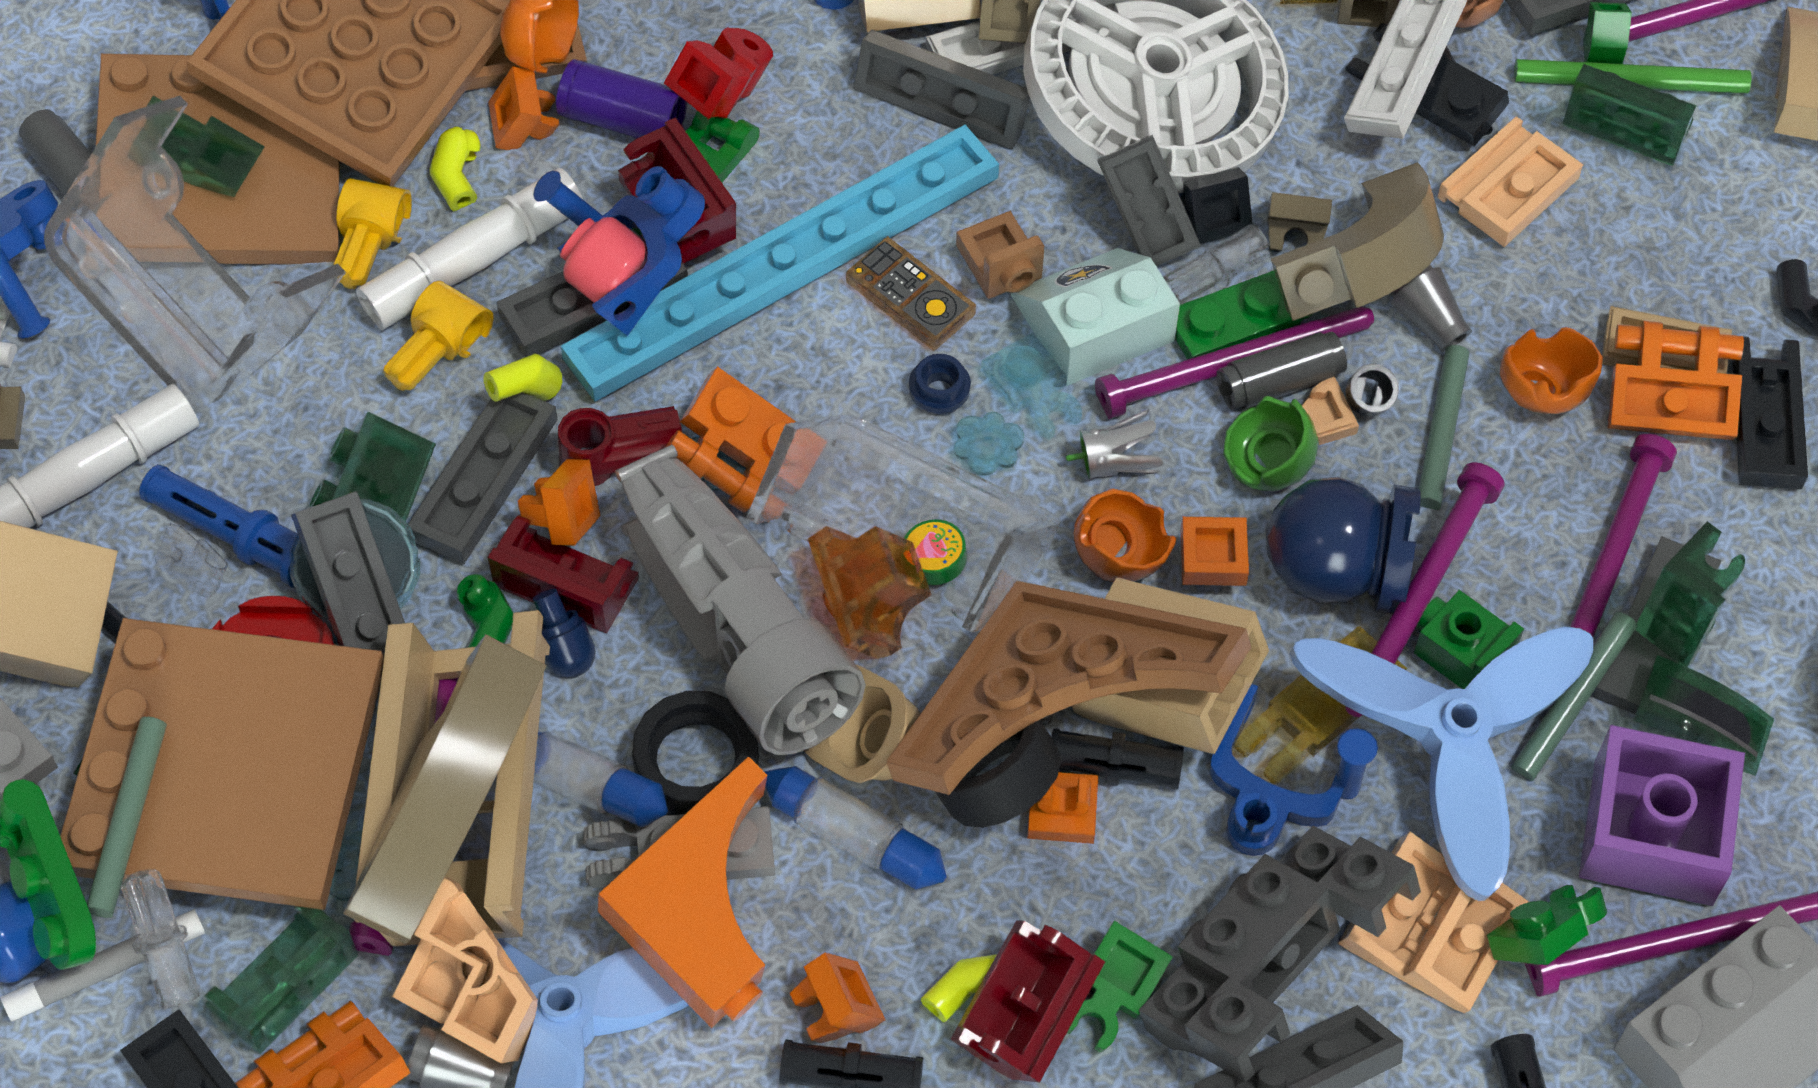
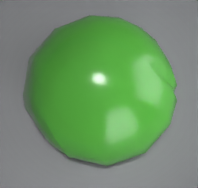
[1223,396,1319,492]

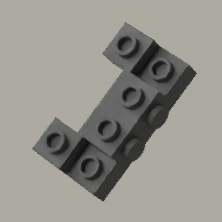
[1139,826,1421,1083]

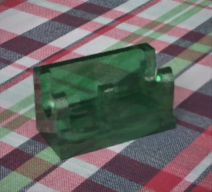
[1635,521,1745,669]
[204,906,358,1054]

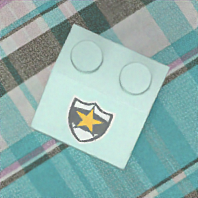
[1011,248,1180,386]

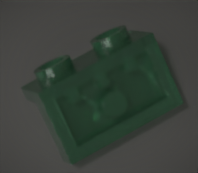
[1562,64,1696,166]
[307,412,436,529]

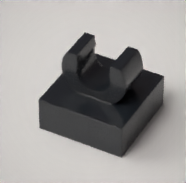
[1183,167,1253,244]

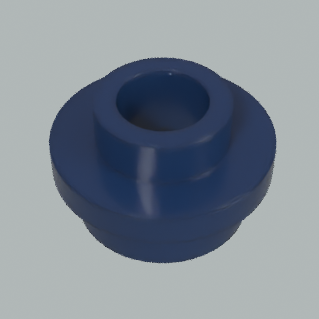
[909,354,971,414]

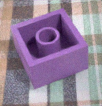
[1579,725,1745,906]

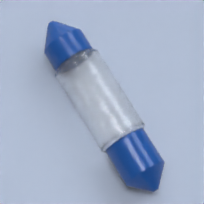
[533,731,668,827]
[765,766,947,890]

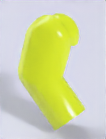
[429,126,481,212]
[483,353,562,402]
[921,954,997,1023]

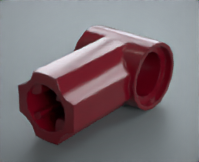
[558,406,682,486]

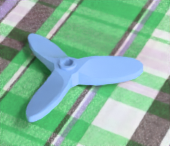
[1289,627,1593,901]
[497,939,689,1088]

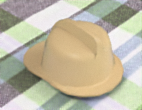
[803,665,921,783]

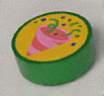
[902,519,967,585]

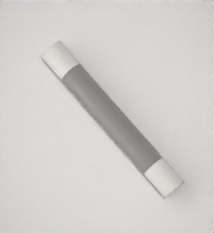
[0,909,205,1022]

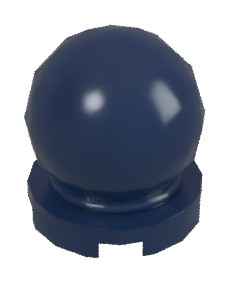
[1266,476,1421,615]

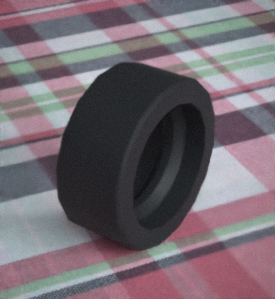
[632,690,759,816]
[935,720,1061,828]

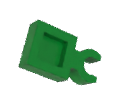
[1487,885,1607,965]
[1067,920,1173,1052]

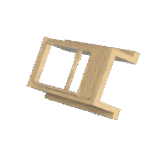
[355,610,550,946]

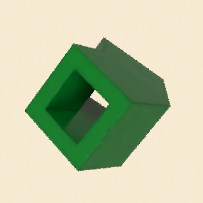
[1583,2,1632,64]

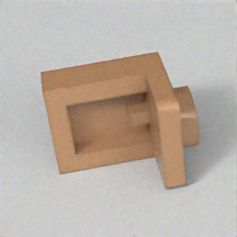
[956,211,1044,299]

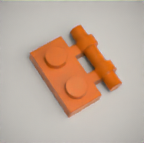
[1608,321,1744,440]
[666,366,819,522]
[235,1001,411,1088]

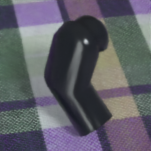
[1776,259,1818,336]

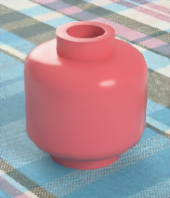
[560,217,648,304]

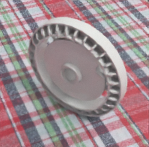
[1023,0,1289,193]

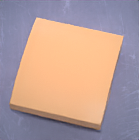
[1338,831,1529,1013]

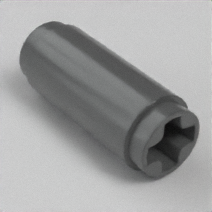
[19,109,95,218]
[1216,332,1347,410]

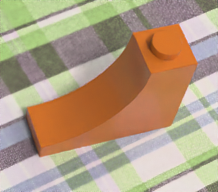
[598,757,768,1028]

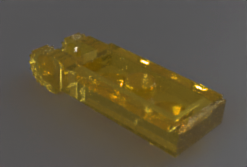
[1234,626,1407,785]

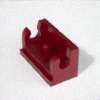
[618,117,736,264]
[487,515,639,634]
[950,920,1105,1083]

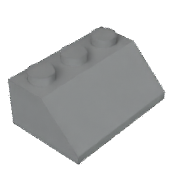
[1614,905,1818,1088]

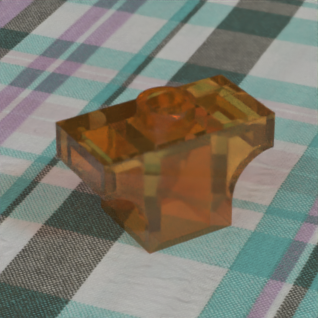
[807,526,932,659]

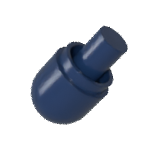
[532,589,596,678]

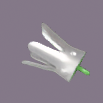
[1066,409,1163,479]

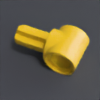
[331,178,412,289]
[383,280,494,391]

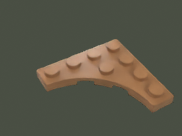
[886,581,1251,795]

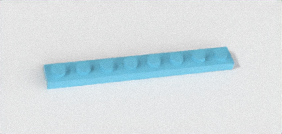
[561,125,999,402]

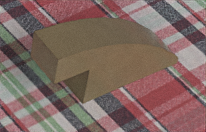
[343,634,547,944]

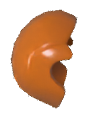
[500,0,579,74]
[1499,327,1603,414]
[1073,488,1176,582]

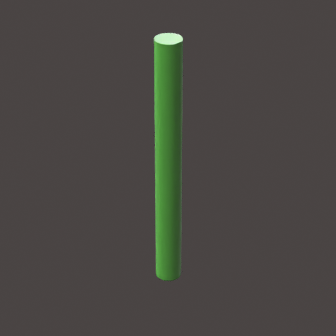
[1514,59,1752,93]

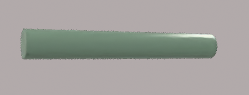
[1419,345,1470,510]
[1511,612,1638,781]
[87,717,167,918]

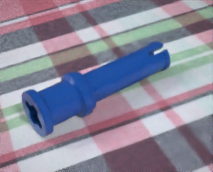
[139,464,299,588]

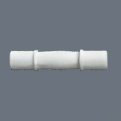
[356,168,583,331]
[0,384,199,528]

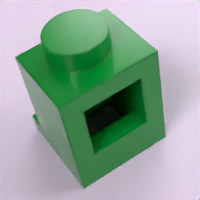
[1414,590,1524,689]

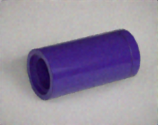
[556,59,687,138]

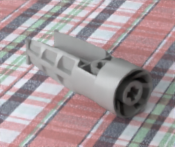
[615,445,866,755]

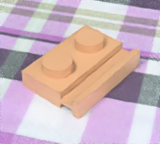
[1437,116,1583,247]

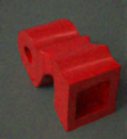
[664,27,773,119]

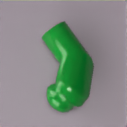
[456,574,514,648]

